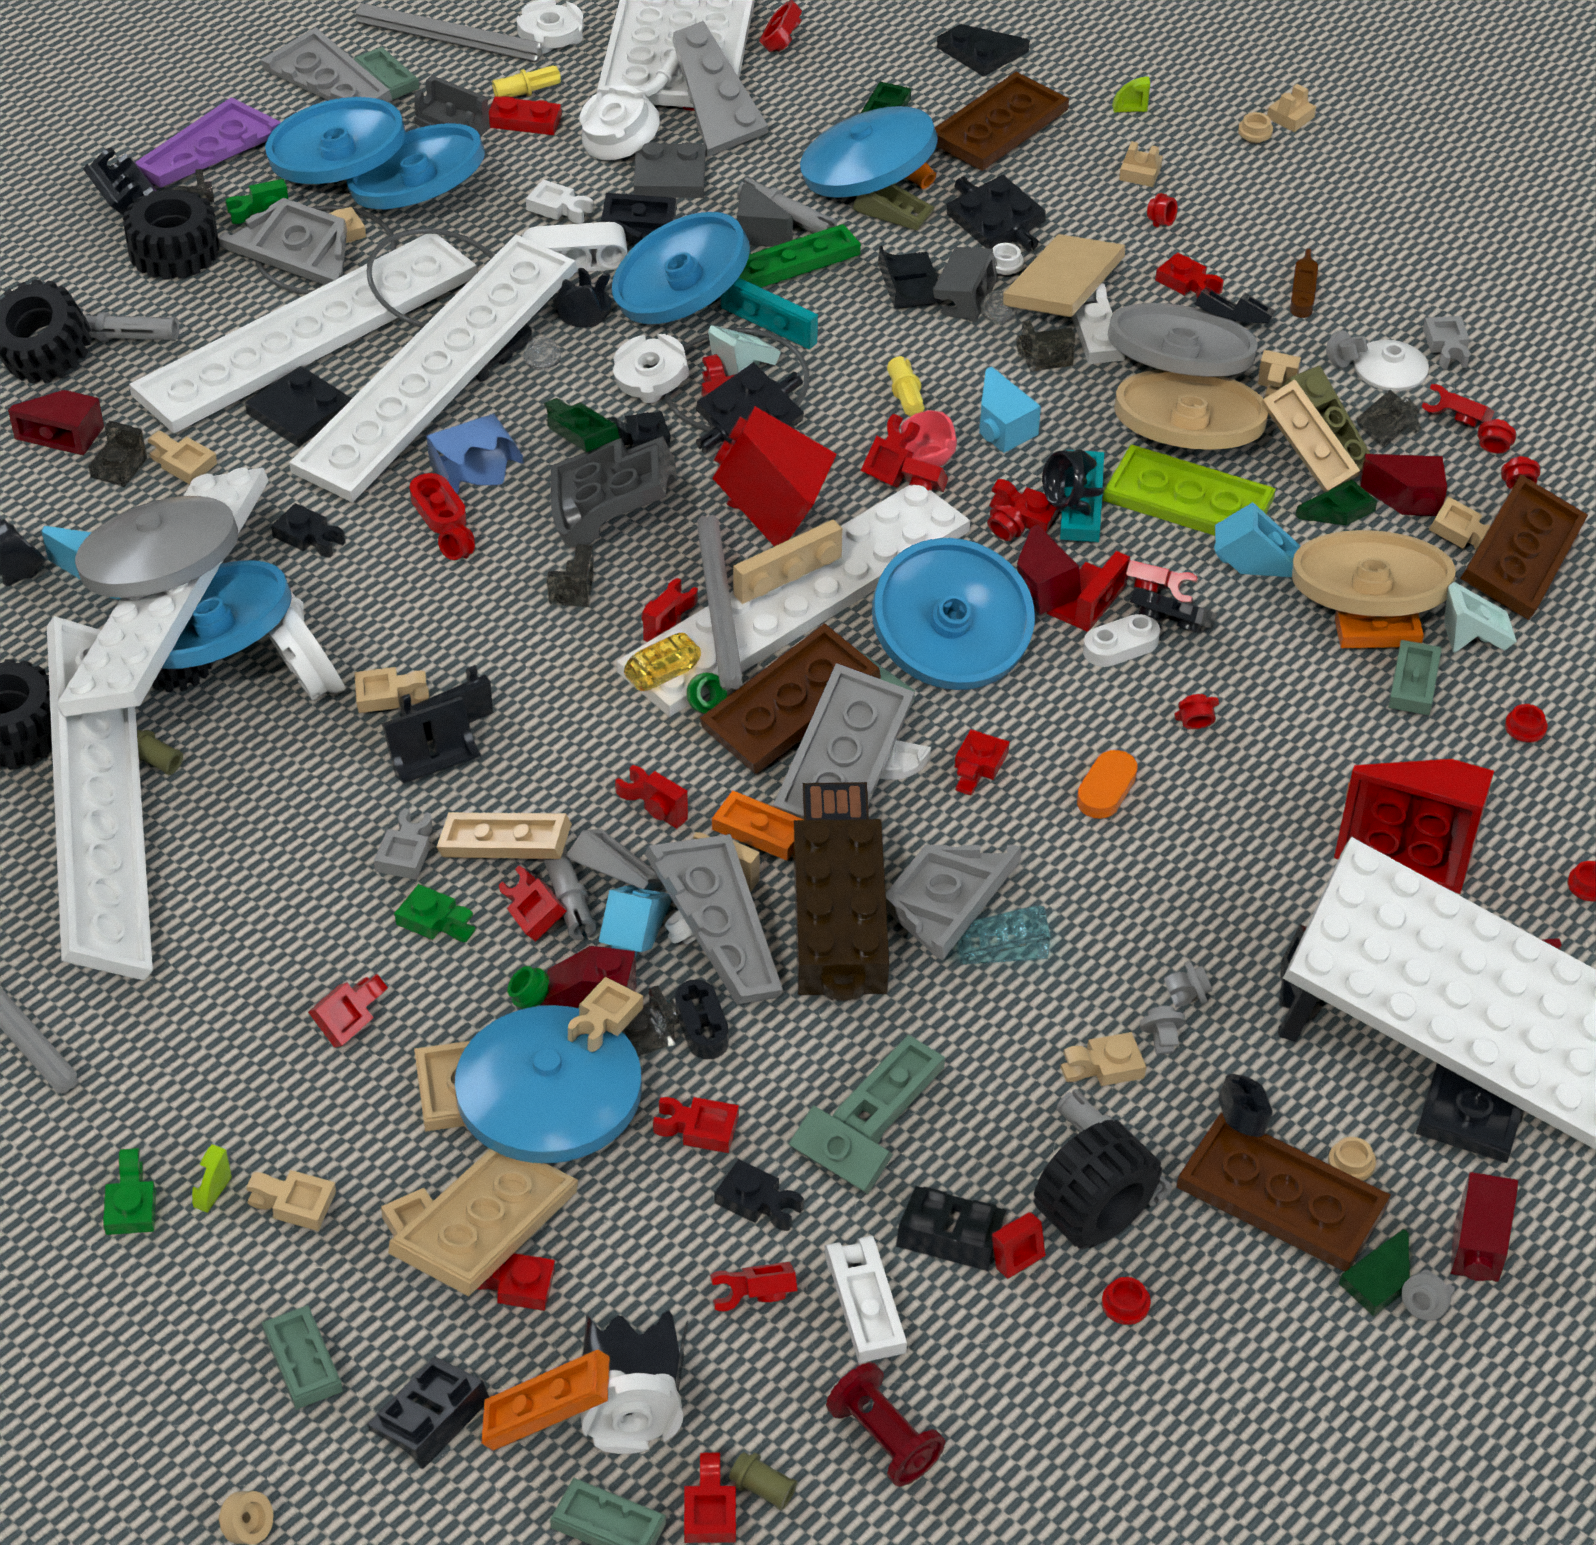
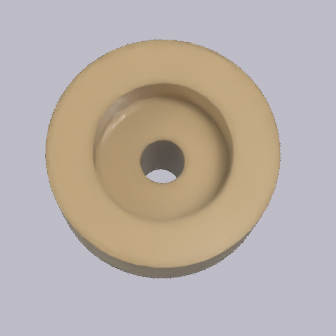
[219,1491,273,1544]

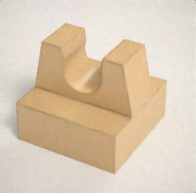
[1267,84,1316,132]
[1119,141,1163,187]
[1258,350,1301,398]

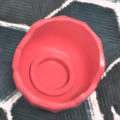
[900,410,957,467]

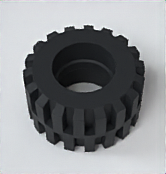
[123,189,219,279]
[0,279,92,384]
[0,659,52,770]
[1033,1119,1162,1249]

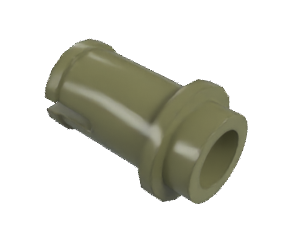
[137,730,183,775]
[729,1452,798,1510]

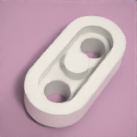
[1083,614,1160,667]

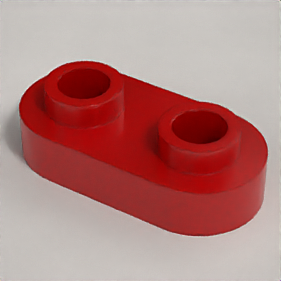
[759,0,802,52]
[409,473,466,534]

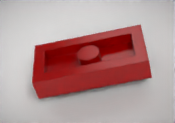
[489,96,562,135]

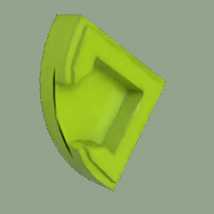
[1112,76,1151,112]
[192,1144,232,1213]

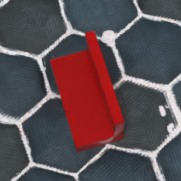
[1046,551,1130,632]

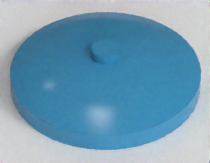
[265,97,406,184]
[800,106,938,197]
[346,123,485,209]
[612,212,750,324]
[872,538,1035,690]
[162,560,292,669]
[455,1005,642,1163]

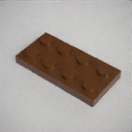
[935,71,1069,171]
[1460,475,1588,620]
[700,623,881,775]
[1176,1112,1391,1272]

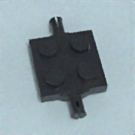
[946,175,1046,252]
[696,362,804,453]

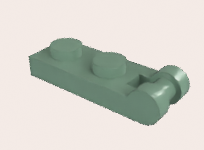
[833,1034,945,1144]

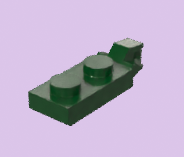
[544,398,619,452]

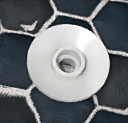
[1354,340,1429,391]

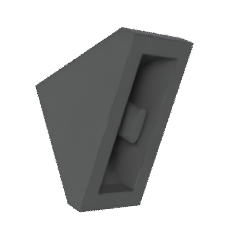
[737,182,793,247]

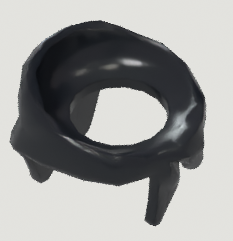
[553,267,612,328]
[1042,449,1104,516]
[0,519,46,586]

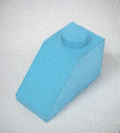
[979,366,1041,453]
[1214,502,1301,577]
[599,885,672,957]

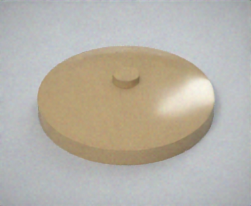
[1114,369,1268,450]
[1292,530,1456,616]

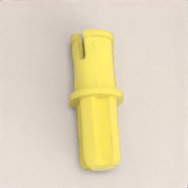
[492,66,561,97]
[887,356,925,416]

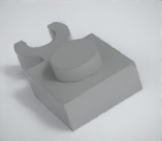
[1423,316,1470,369]
[374,808,432,880]

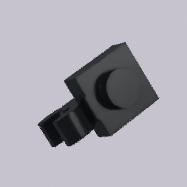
[607,411,671,448]

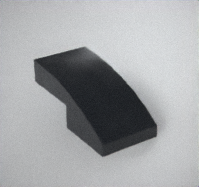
[1194,286,1276,323]

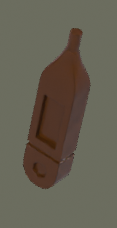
[1290,249,1318,318]

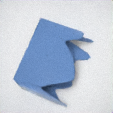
[426,414,523,493]

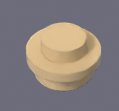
[1238,112,1273,144]
[1328,1137,1376,1181]

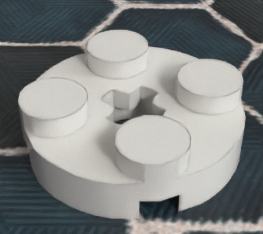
[517,0,584,53]
[613,334,689,403]
[580,1370,683,1454]

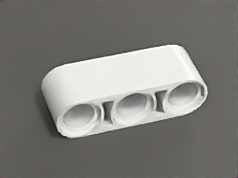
[522,222,628,272]

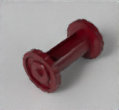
[826,1362,946,1487]

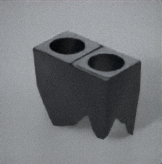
[582,1310,688,1393]

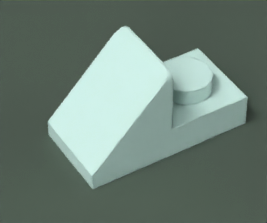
[708,325,781,377]
[1444,582,1517,653]

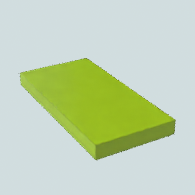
[1102,444,1276,536]

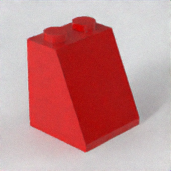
[712,406,837,547]

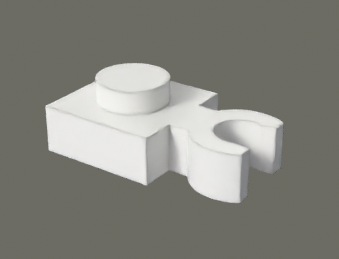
[526,179,593,224]

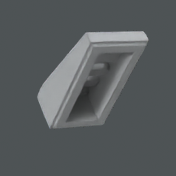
[566,829,663,889]

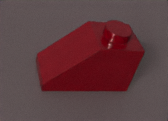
[8,390,104,456]
[1359,454,1447,516]
[1017,525,1081,615]
[540,946,637,1008]
[1450,1172,1518,1282]

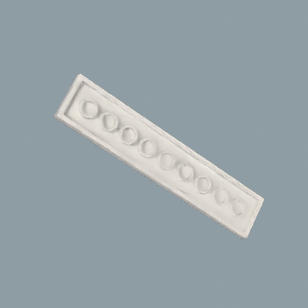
[129,234,477,433]
[289,235,577,503]
[57,468,269,717]
[617,485,970,717]
[47,616,153,981]

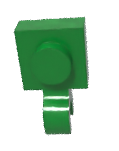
[225,179,288,224]
[394,884,476,942]
[103,1148,156,1235]

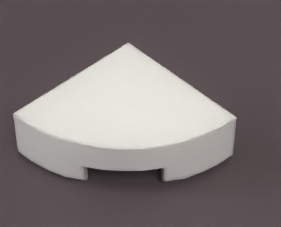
[880,740,931,780]

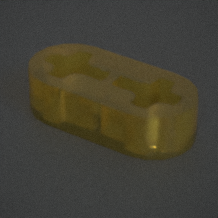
[624,633,701,691]

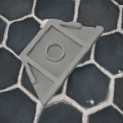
[218,198,347,285]
[886,845,1021,960]

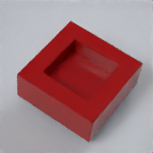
[901,457,948,492]
[992,1212,1046,1279]

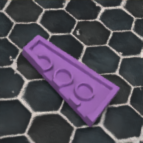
[136,97,281,188]

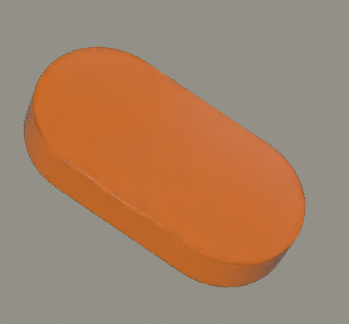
[1077,750,1138,819]

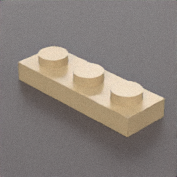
[1262,379,1360,492]
[733,519,843,604]
[437,812,572,859]

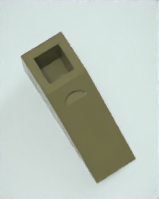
[1278,365,1370,470]

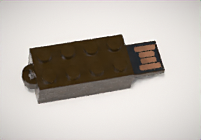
[793,782,889,1001]

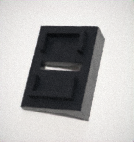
[878,246,944,308]
[382,697,481,783]
[896,1186,1007,1271]
[367,1356,489,1469]

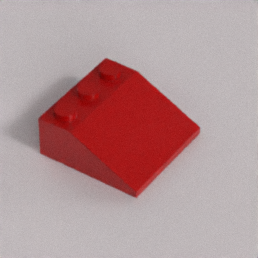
[1334,759,1494,894]

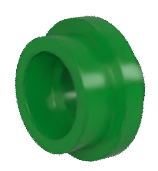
[686,672,727,714]
[507,966,549,1009]

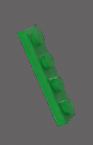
[739,224,861,288]

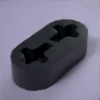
[675,979,729,1060]
[1218,1074,1273,1137]

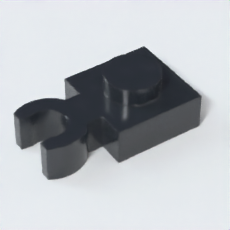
[271,503,346,558]
[714,1159,804,1231]

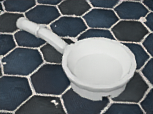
[580,50,680,160]
[268,592,346,701]

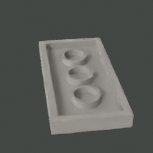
[773,663,915,819]

